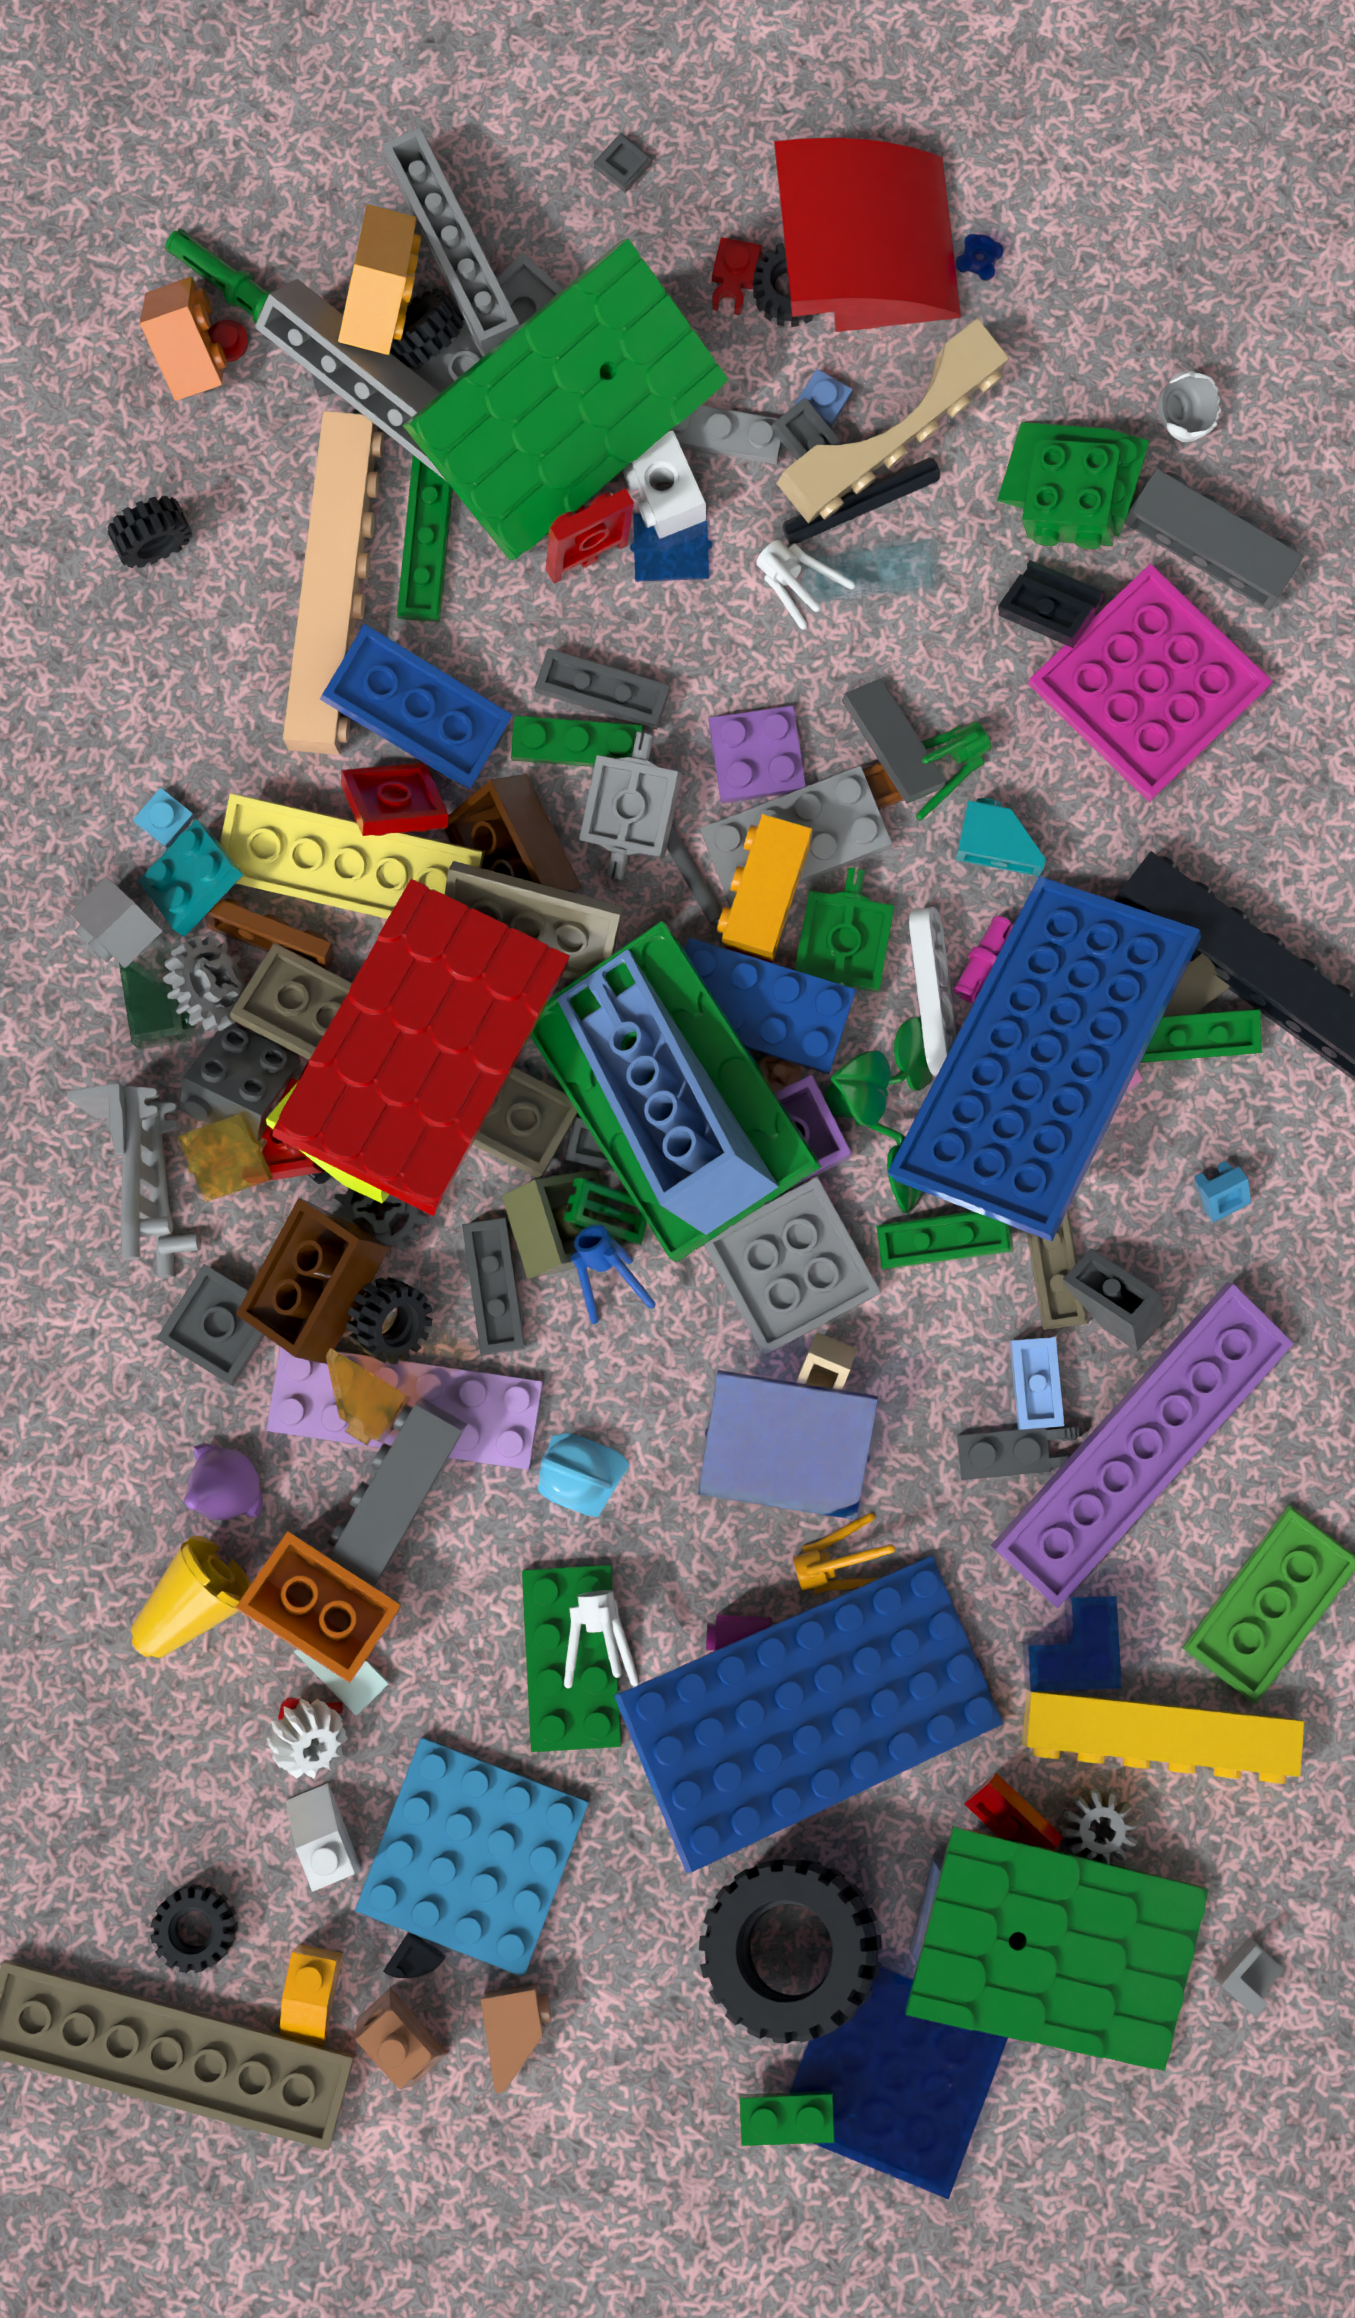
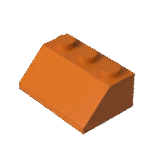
[235,1531,401,1683]

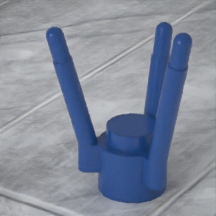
[571,1225,656,1324]

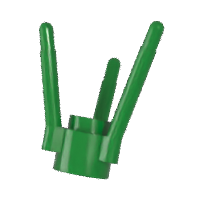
[916,721,991,820]

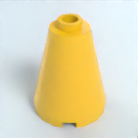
[131,1535,251,1658]

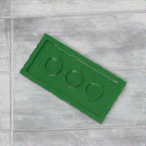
[522,1565,621,1752]

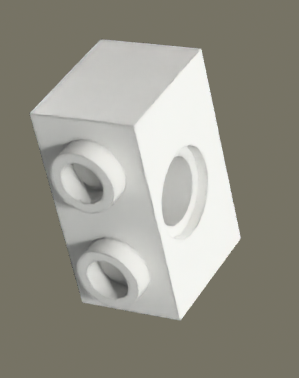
[623,430,706,539]

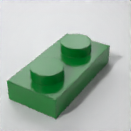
[739,2091,834,2146]

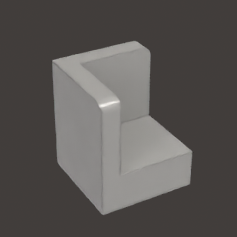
[1214,1938,1283,2017]

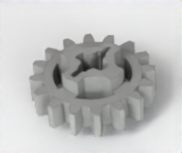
[163,936,250,1031]

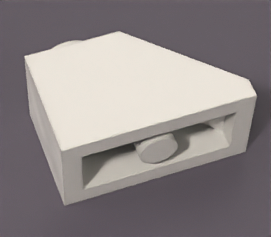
[286,1783,361,1892]

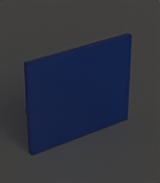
[698,1370,878,1520]

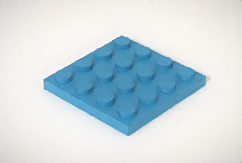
[355,1737,589,1977]

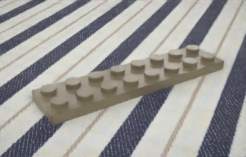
[230,943,578,1179]
[0,1959,355,2150]

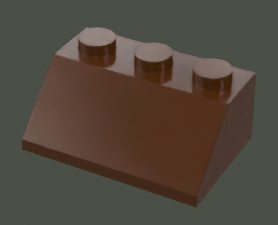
[444,774,582,893]
[236,1198,390,1364]

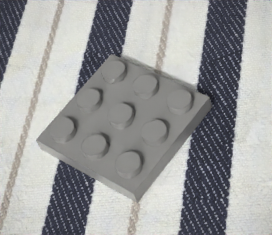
[704,1177,881,1357]

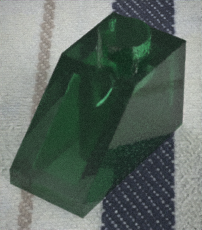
[119,961,196,1050]

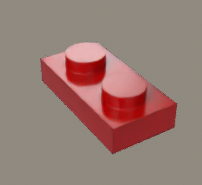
[964,1773,1064,1850]

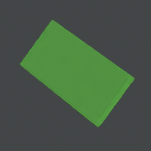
[1181,1505,1355,1705]

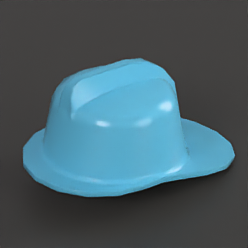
[538,1433,630,1517]

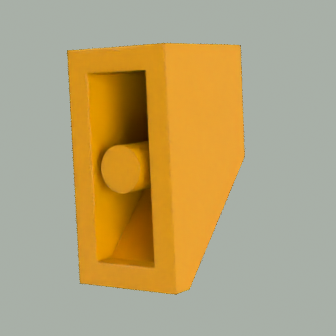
[279,1944,343,2046]

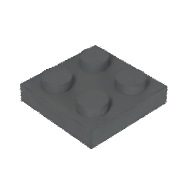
[156,1264,265,1386]

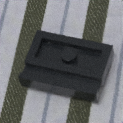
[998,560,1105,648]

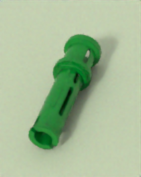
[165,228,273,324]

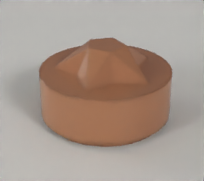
[759,1055,801,1092]

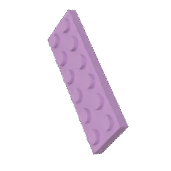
[266,1347,543,1470]

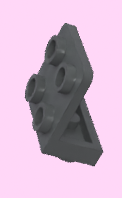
[179,1024,300,1147]

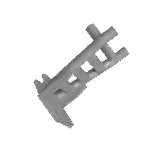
[67,1083,201,1278]

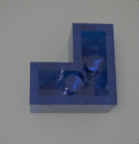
[1022,1595,1122,1692]

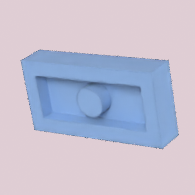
[1010,1337,1064,1430]

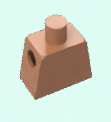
[356,1987,448,2090]

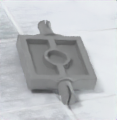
[579,732,683,881]

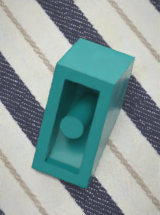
[955,798,1046,877]

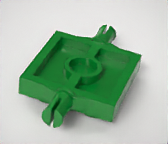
[795,868,895,993]

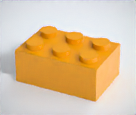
[338,204,422,355]

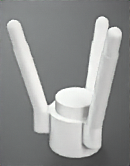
[756,540,855,629]
[564,1590,639,1688]

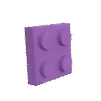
[708,706,806,804]

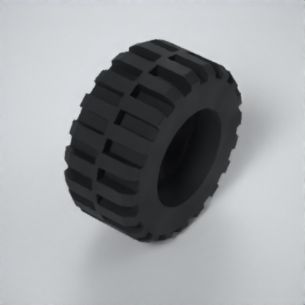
[699,1858,882,2044]

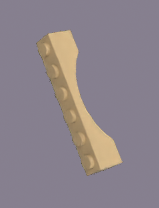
[776,318,1009,523]

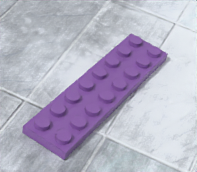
[990,1282,1294,1608]

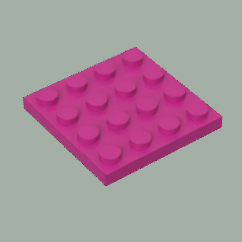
[1028,563,1273,803]

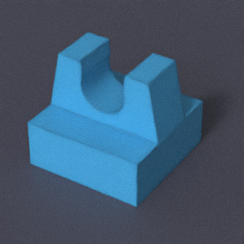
[1194,1161,1251,1223]

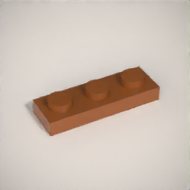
[205,898,334,971]

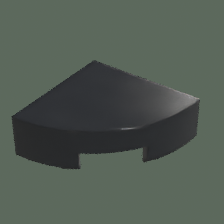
[383,1932,447,1978]

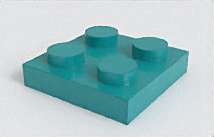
[138,819,244,937]

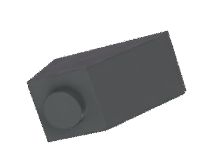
[1063,1249,1165,1351]

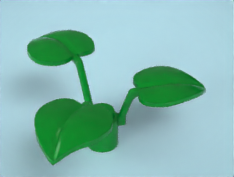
[824,1016,933,1213]

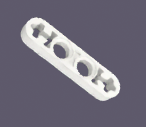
[909,907,957,1076]

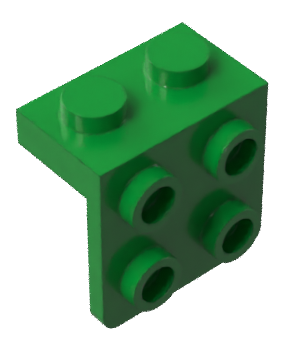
[1022,439,1121,550]

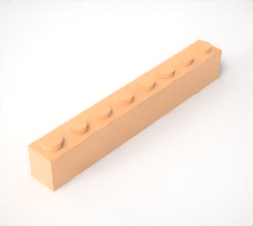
[283,411,384,755]

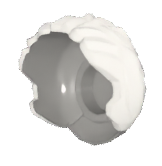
[1157,371,1221,442]

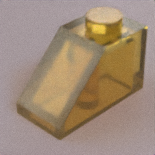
[326,1348,411,1445]

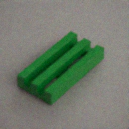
[563,1178,647,1245]

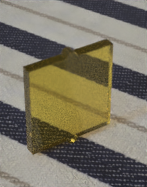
[177,1112,273,1202]

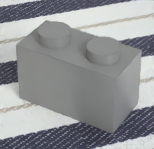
[69,877,163,968]

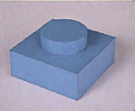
[795,369,853,428]

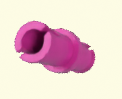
[952,916,1014,1004]

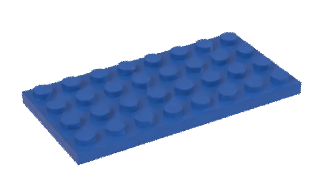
[888,876,1201,1241]
[614,1556,1004,1873]

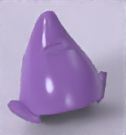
[184,1443,263,1520]

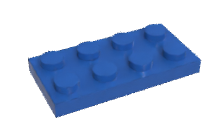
[320,624,513,790]
[685,937,856,1075]

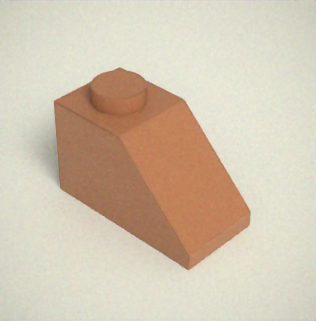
[481,1983,552,2093]

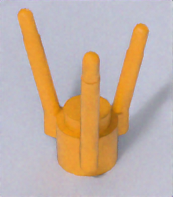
[793,1513,895,1594]

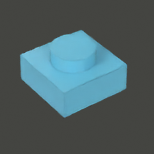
[133,788,195,849]

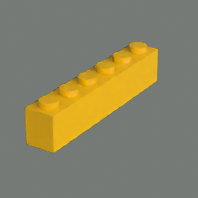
[1022,1690,1304,1784]

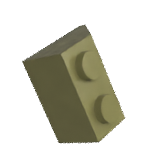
[502,1169,622,1279]

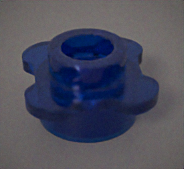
[955,234,1004,281]

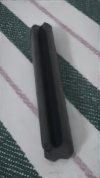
[783,458,941,545]

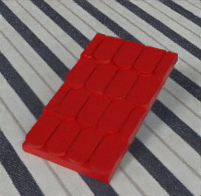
[272,879,570,1216]

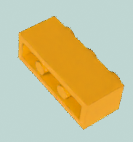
[717,814,813,961]

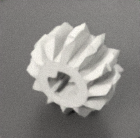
[266,1698,348,1779]

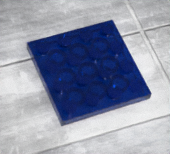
[788,1965,1008,2200]

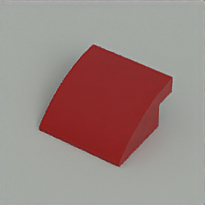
[774,138,961,332]

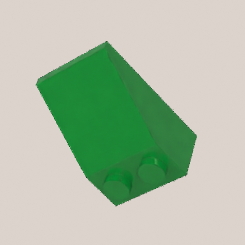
[997,422,1149,537]

